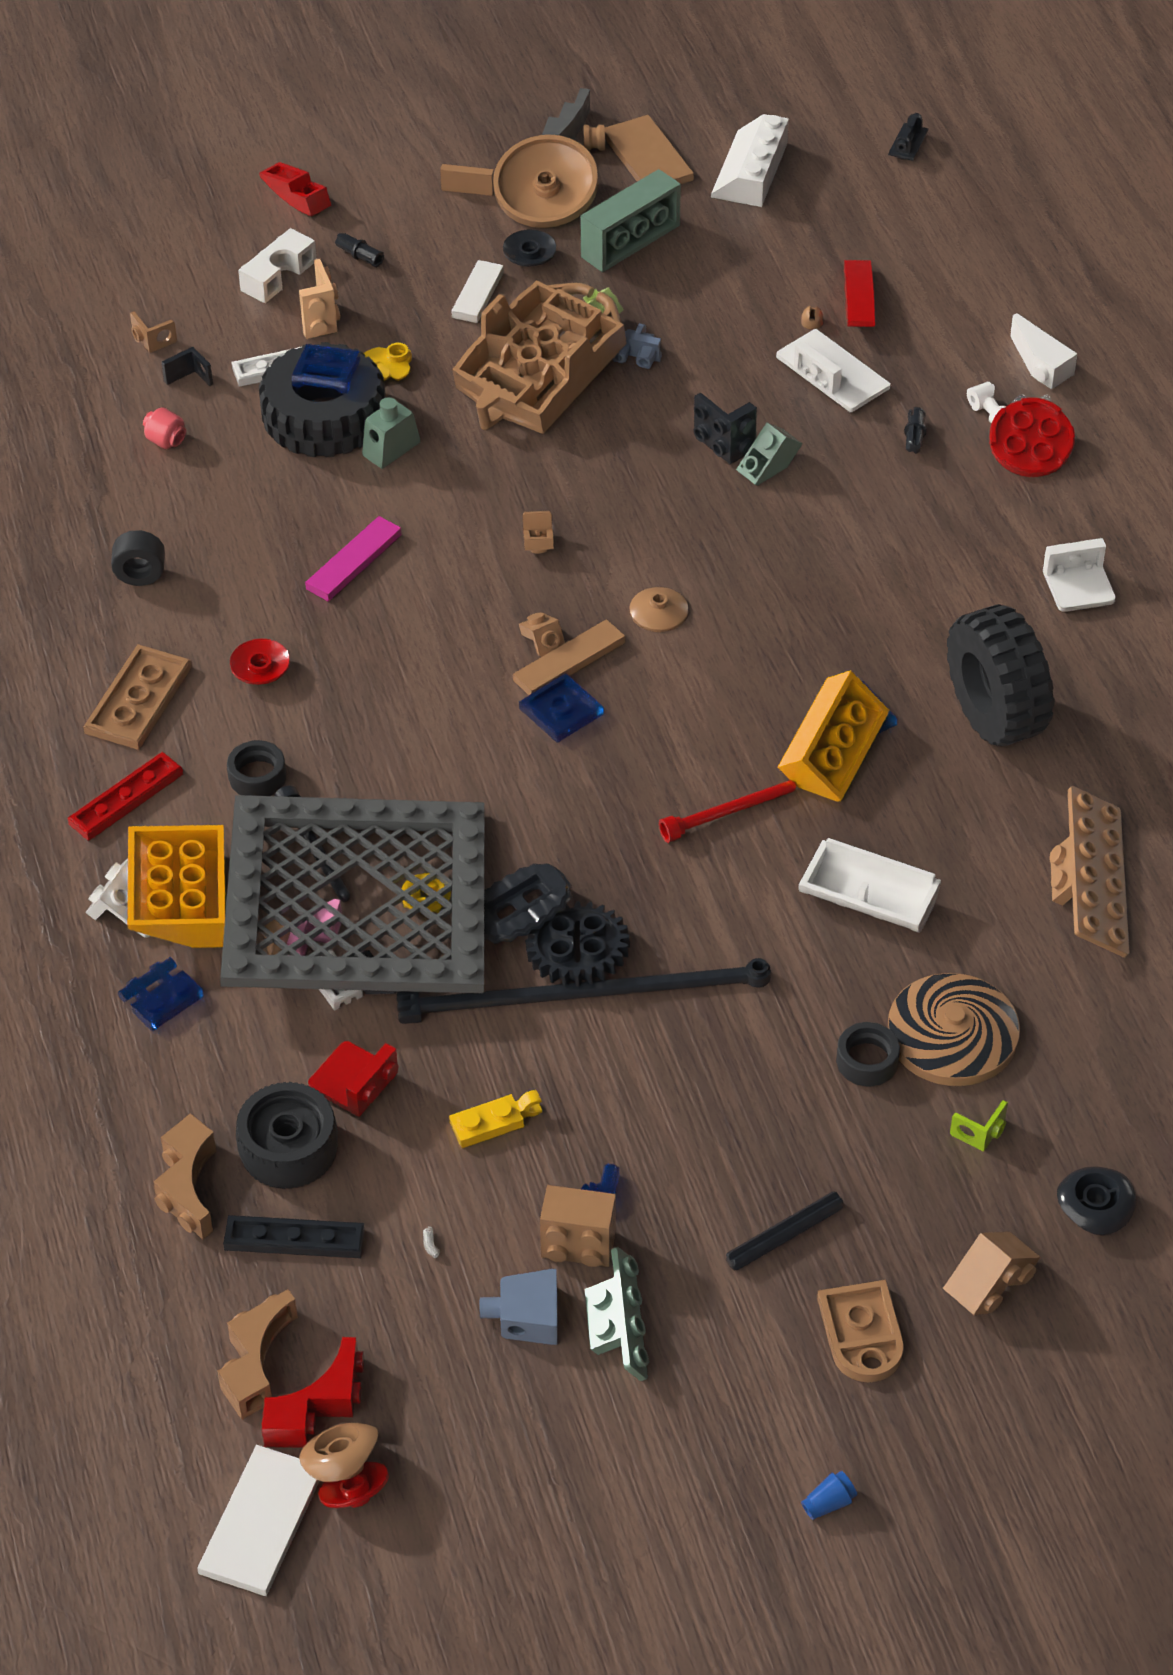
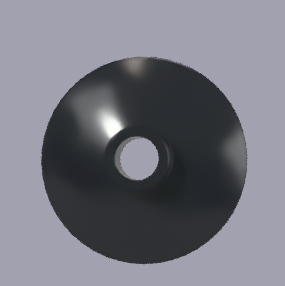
[503,229,556,267]

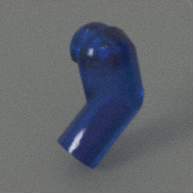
[581,1164,620,1194]

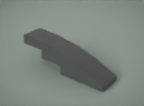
[542,88,590,140]

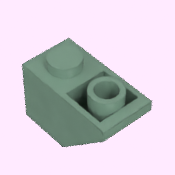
[736,422,803,485]

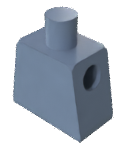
[480,1269,558,1345]

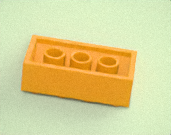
[778,670,890,802]

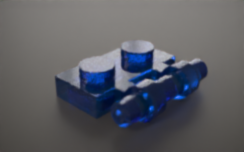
[118,957,204,1032]

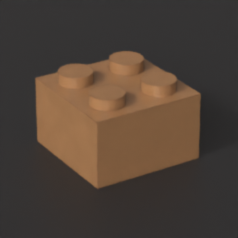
[540,1185,616,1267]

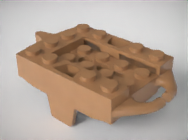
[452,280,627,434]

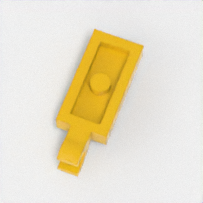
[449,1090,542,1149]

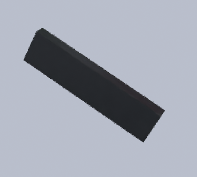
[223,1215,365,1259]

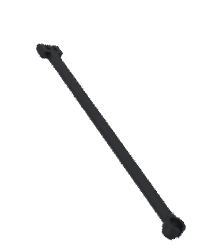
[396,958,771,1024]

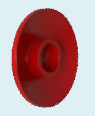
[230,638,290,685]
[318,1462,389,1508]

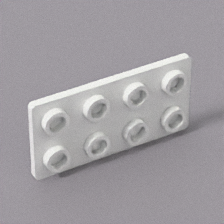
[776,329,890,412]

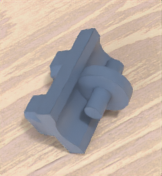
[612,323,662,369]

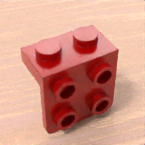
[308,1041,399,1117]

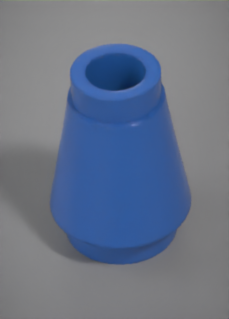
[801,1470,858,1520]

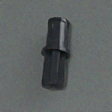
[335,233,384,268]
[904,407,927,454]

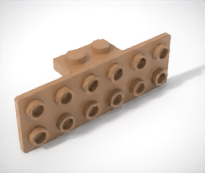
[1050,786,1129,957]

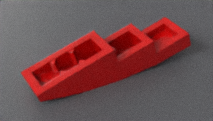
[844,260,875,327]

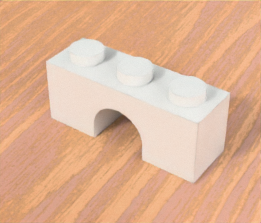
[238,228,317,303]

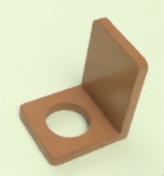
[130,311,177,353]

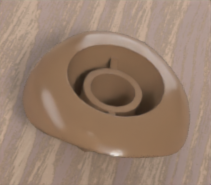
[299,1423,378,1482]

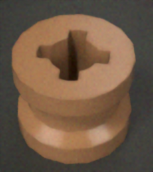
[584,125,605,151]

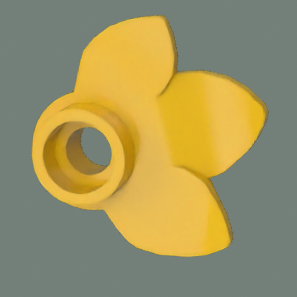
[364,343,412,381]

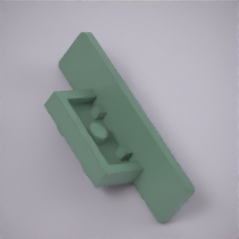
[584,1247,649,1381]

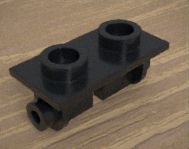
[888,113,929,161]

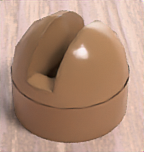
[801,306,823,330]

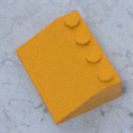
[127,825,225,948]

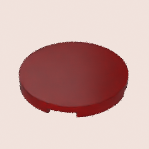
[989,397,1075,477]

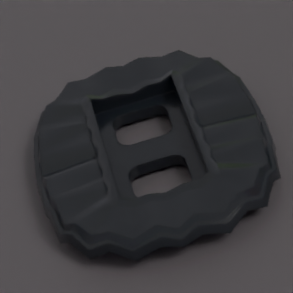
[484,863,572,944]

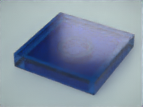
[519,673,604,743]

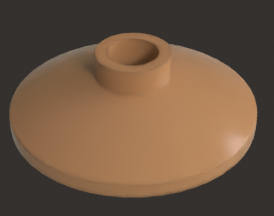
[630,587,688,632]

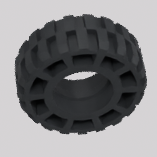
[259,342,386,457]
[947,604,1055,746]

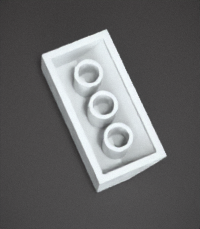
[711,114,789,207]

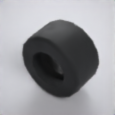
[111,530,165,586]

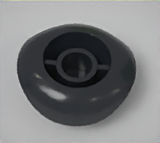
[1057,1166,1136,1235]

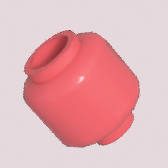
[143,407,186,449]

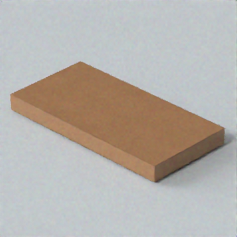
[604,115,694,184]
[83,644,192,750]

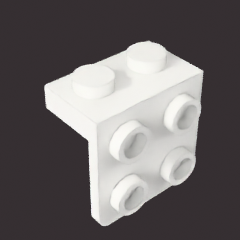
[1043,538,1115,612]
[85,858,150,938]

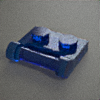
[291,344,361,394]

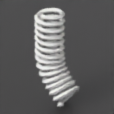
[423,1226,440,1258]

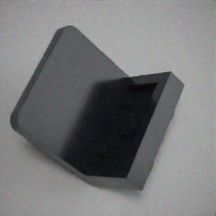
[693,393,757,464]

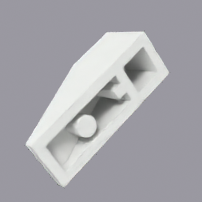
[1010,313,1077,389]

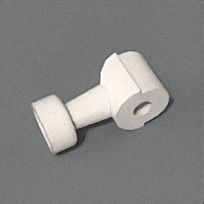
[967,382,1006,423]

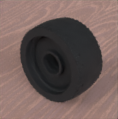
[236,1082,338,1189]

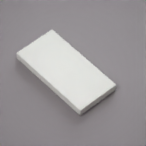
[197,1445,320,1597]

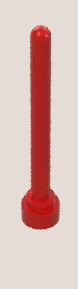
[659,780,796,843]

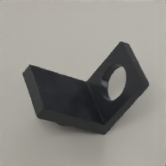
[161,347,213,386]

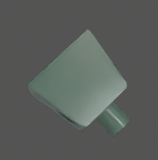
[362,397,420,469]

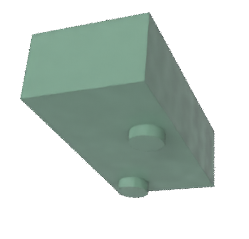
[581,169,681,273]

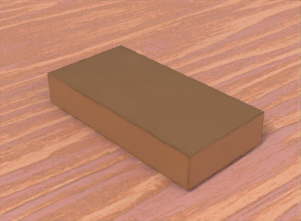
[440,164,494,196]

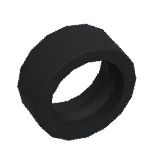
[227,740,287,796]
[836,1022,900,1087]

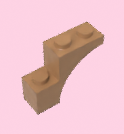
[153,1113,216,1239]
[217,1289,298,1420]

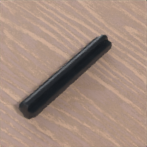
[726,1191,844,1271]

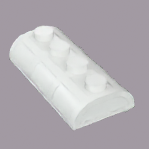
[799,838,941,933]

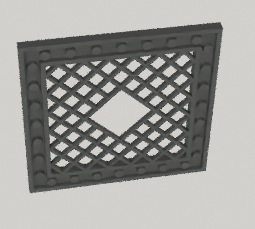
[220,795,484,993]

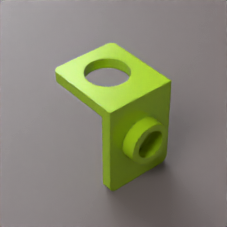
[950,1100,1008,1152]

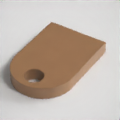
[817,1280,903,1382]

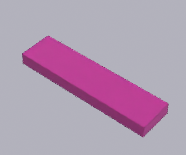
[305,516,402,602]

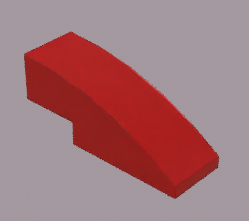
[259,162,332,217]

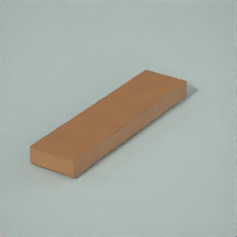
[513,619,625,698]

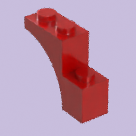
[261,1337,364,1448]

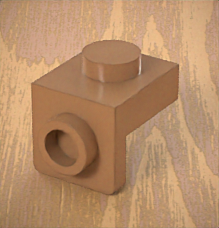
[523,511,554,554]
[519,612,565,657]

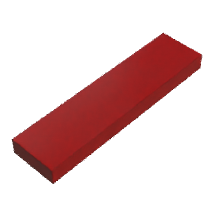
[68,751,183,841]

